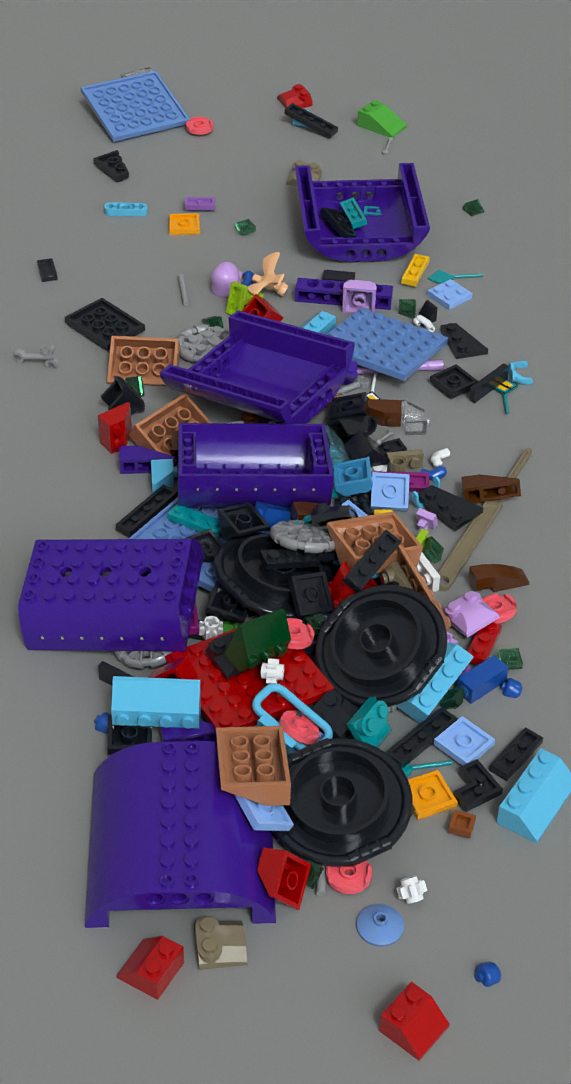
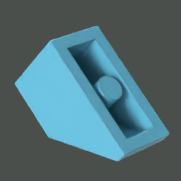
[151,459,178,493]

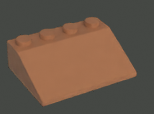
[107,336,181,386]
[129,393,211,462]
[326,511,423,573]
[397,545,451,632]
[216,726,291,806]

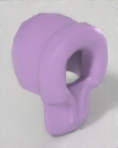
[211,262,242,297]

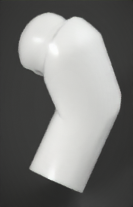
[413,315,435,332]
[430,448,450,467]

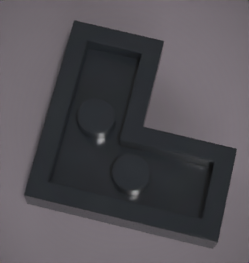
[453,759,503,812]

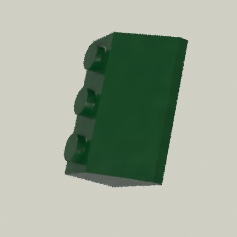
[224,608,291,672]

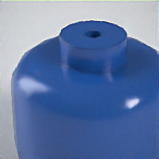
[500,678,523,698]
[94,712,111,733]
[475,962,501,987]

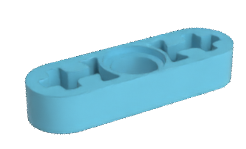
[104,202,148,217]

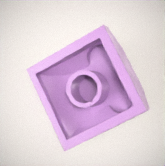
[342,280,377,313]
[444,591,500,638]

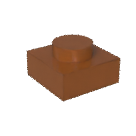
[448,810,476,838]

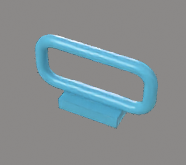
[252,683,333,757]

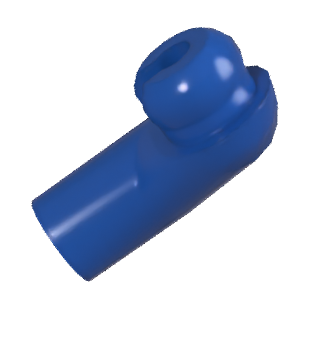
[241,270,254,286]
[420,466,447,481]

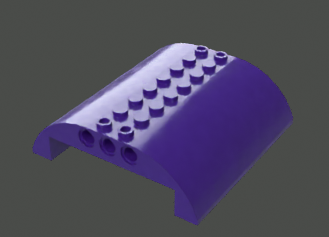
[295,163,430,262]
[160,310,355,424]
[85,741,276,928]

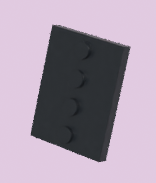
[65,298,145,351]

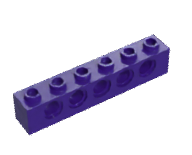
[295,278,393,310]

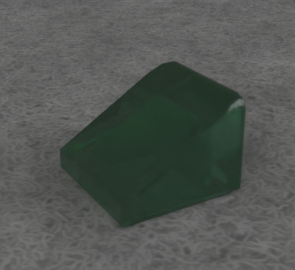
[462,199,485,216]
[398,299,416,319]
[202,316,224,328]
[125,376,145,397]

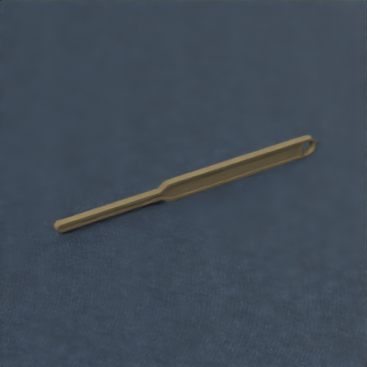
[438,448,532,591]

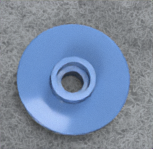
[356,904,404,946]

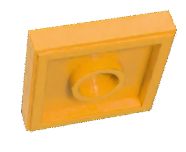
[169,213,200,235]
[408,770,458,820]

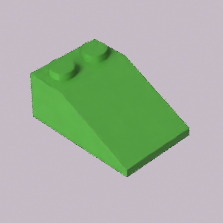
[357,100,407,138]

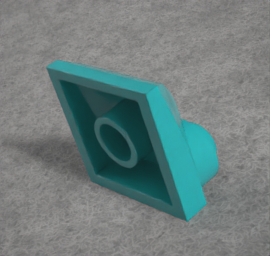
[347,697,392,747]

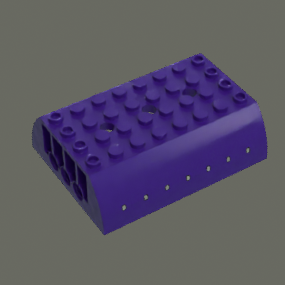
[178,423,334,508]
[18,539,204,652]

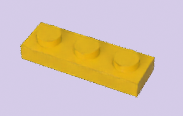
[401,254,430,287]

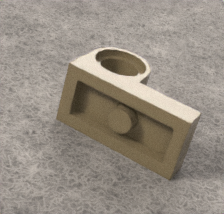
[386,449,424,472]

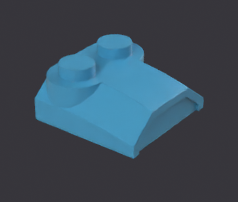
[333,457,373,496]

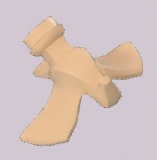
[248,252,289,297]

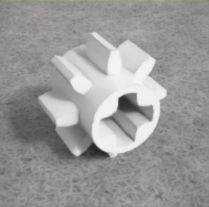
[199,616,223,640]
[261,658,284,684]
[396,875,427,904]

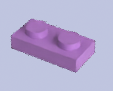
[185,197,215,211]

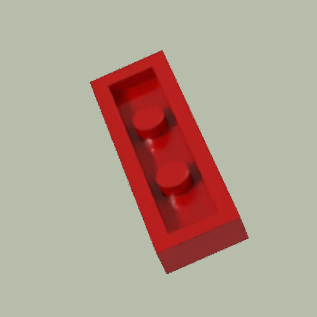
[467,622,502,665]

